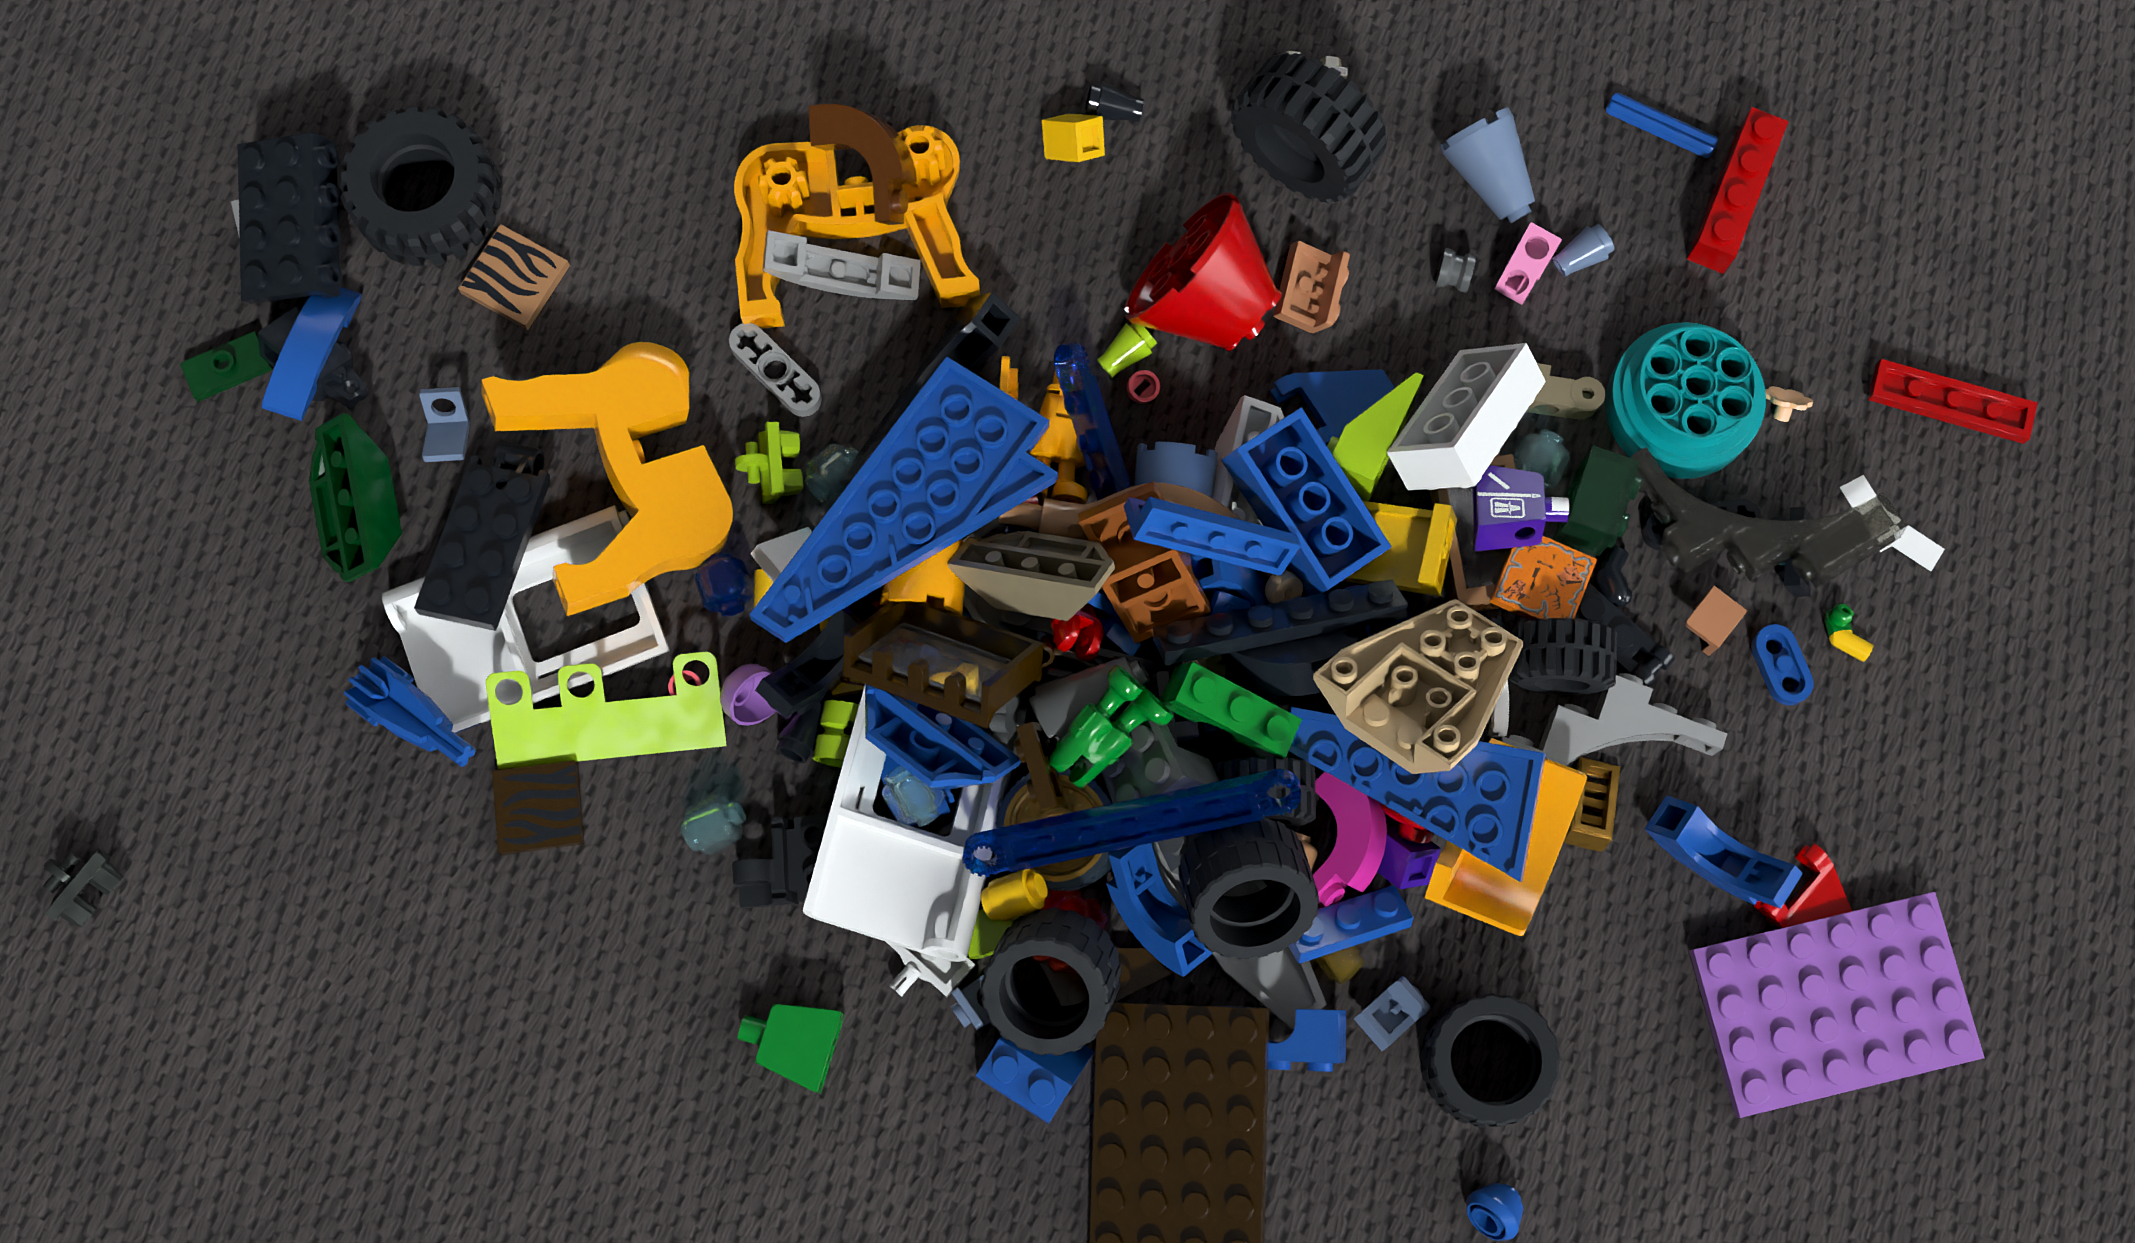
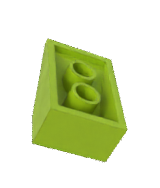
[1327,372,1424,502]

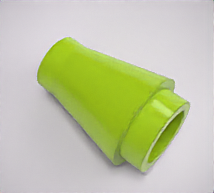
[1097,323,1157,378]

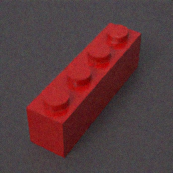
[1687,107,1789,274]

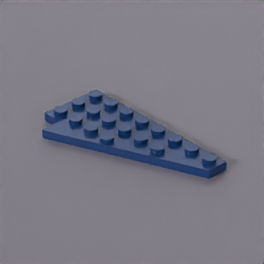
[749,356,1058,643]

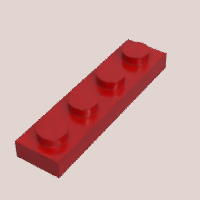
[1868,359,2038,444]

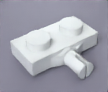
[885,941,975,997]

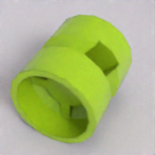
[812,700,859,768]

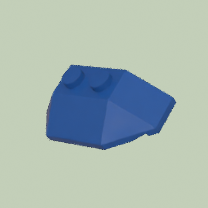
[865,664,1021,789]

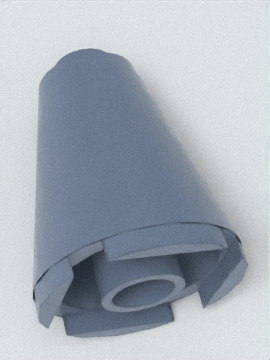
[1439,107,1535,223]

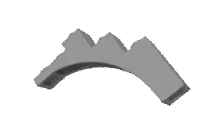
[1499,673,1727,766]

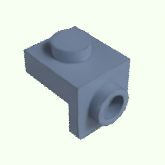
[1354,976,1431,1051]

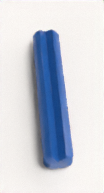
[1606,92,1718,158]

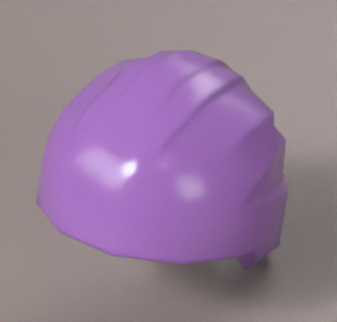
[720,664,797,726]

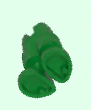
[1049,665,1174,789]

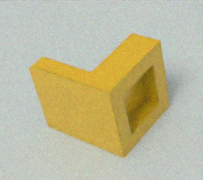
[1042,114,1105,162]

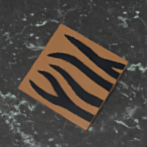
[458,224,570,330]

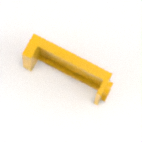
[1342,501,1457,596]

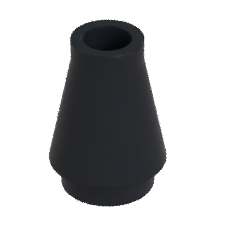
[1085,82,1144,122]
[776,703,823,763]

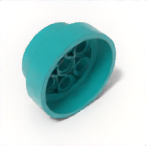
[1605,322,1766,479]

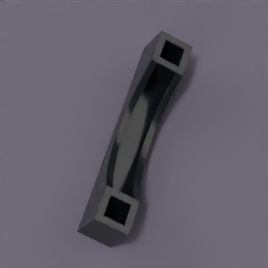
[838,291,1020,488]

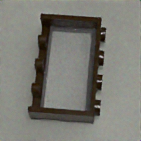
[843,601,1044,729]

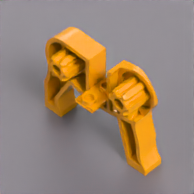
[734,125,980,329]
[481,342,733,616]

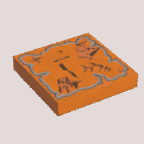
[1489,536,1597,620]

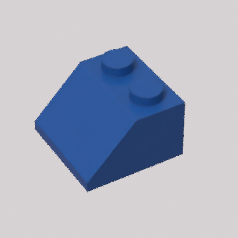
[976,1036,1094,1125]

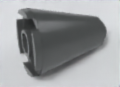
[1029,656,1150,758]

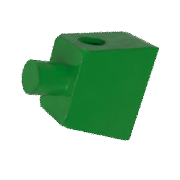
[737,1004,845,1094]

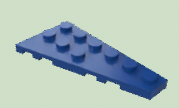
[1289,707,1546,882]

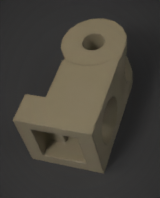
[1526,363,1605,420]

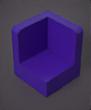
[1377,825,1441,889]

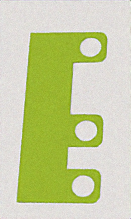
[485,652,727,769]

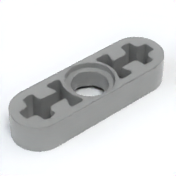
[729,323,822,417]

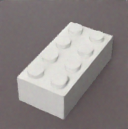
[1387,343,1546,490]

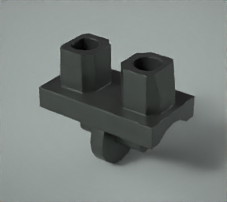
[43,849,123,927]

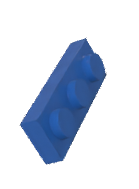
[1289,885,1414,964]

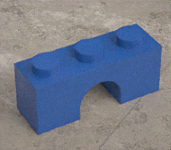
[1216,1006,1346,1072]

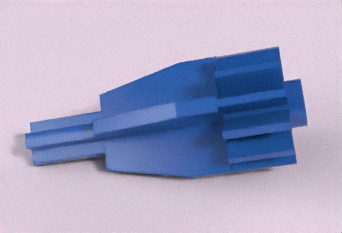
[344,656,475,767]

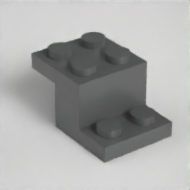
[1098,721,1239,875]

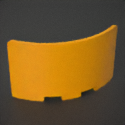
[1424,738,1587,936]

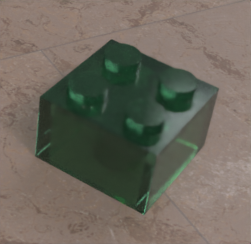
[1552,445,1642,557]

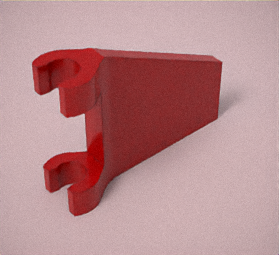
[1752,844,1852,929]

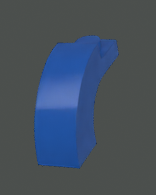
[1107,833,1212,977]

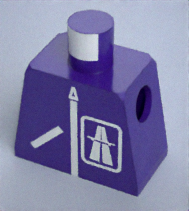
[1472,465,1569,551]

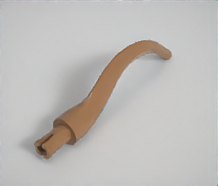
[998,482,1273,578]

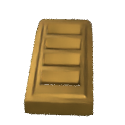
[1564,757,1620,852]

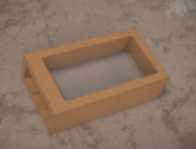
[1430,452,1516,612]

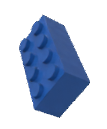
[1221,407,1392,596]

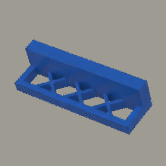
[1124,497,1301,576]

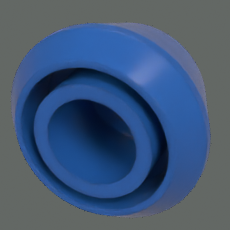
[1466,1183,1524,1241]

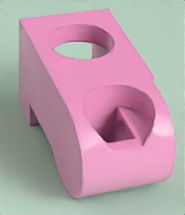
[1494,222,1562,305]

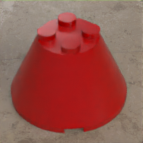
[1124,192,1282,351]

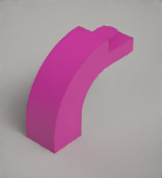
[1313,771,1387,909]

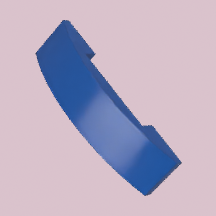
[262,287,361,421]

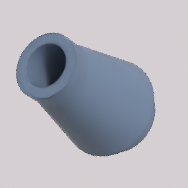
[1552,224,1615,277]

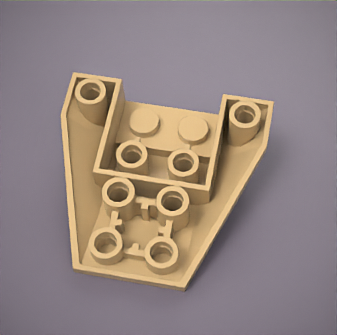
[1313,599,1523,774]

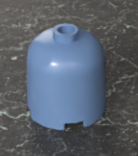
[1134,442,1218,498]

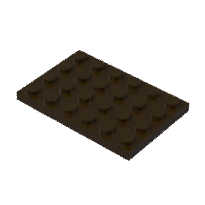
[1089,1003,1269,1243]

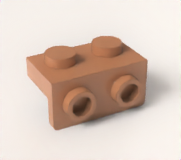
[1273,241,1350,333]

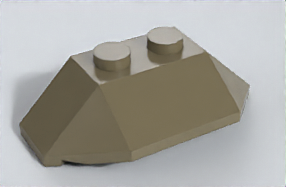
[947,531,1115,621]

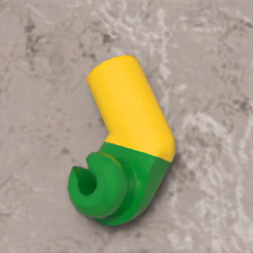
[1824,603,1874,662]

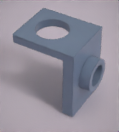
[419,387,470,462]
[950,975,990,1032]

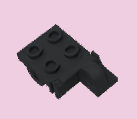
[732,809,879,909]

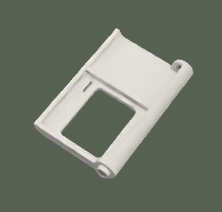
[382,505,670,734]

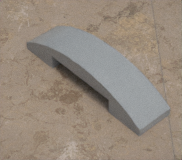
[763,230,921,300]

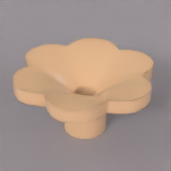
[1765,386,1813,422]

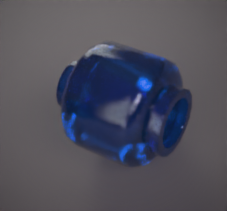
[695,553,754,617]

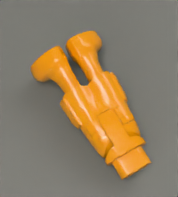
[1029,370,1088,505]

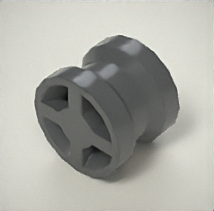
[1435,248,1476,293]

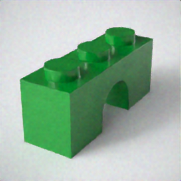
[1160,662,1302,758]

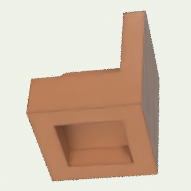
[1685,586,1747,656]

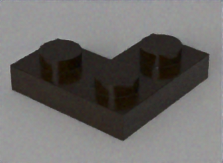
[1015,722,1067,810]

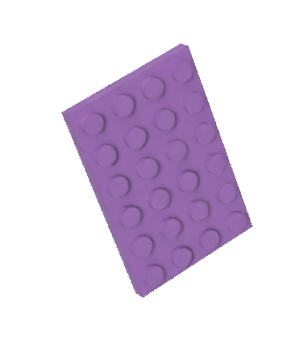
[1689,892,1984,1118]

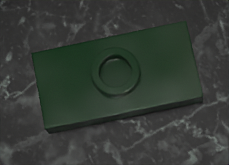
[180,331,273,402]

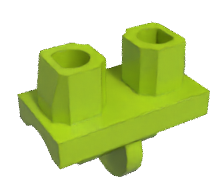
[735,422,803,504]

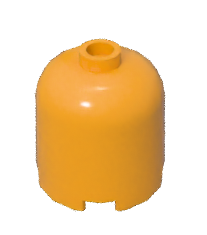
[879,539,965,615]

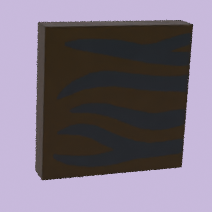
[492,760,585,855]

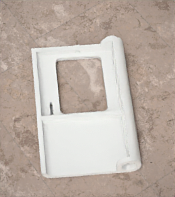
[803,686,1012,961]

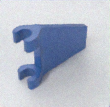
[1270,369,1395,446]

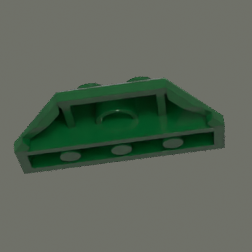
[309,414,402,582]

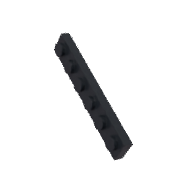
[1153,579,1408,666]

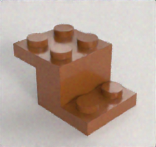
[1078,481,1211,644]

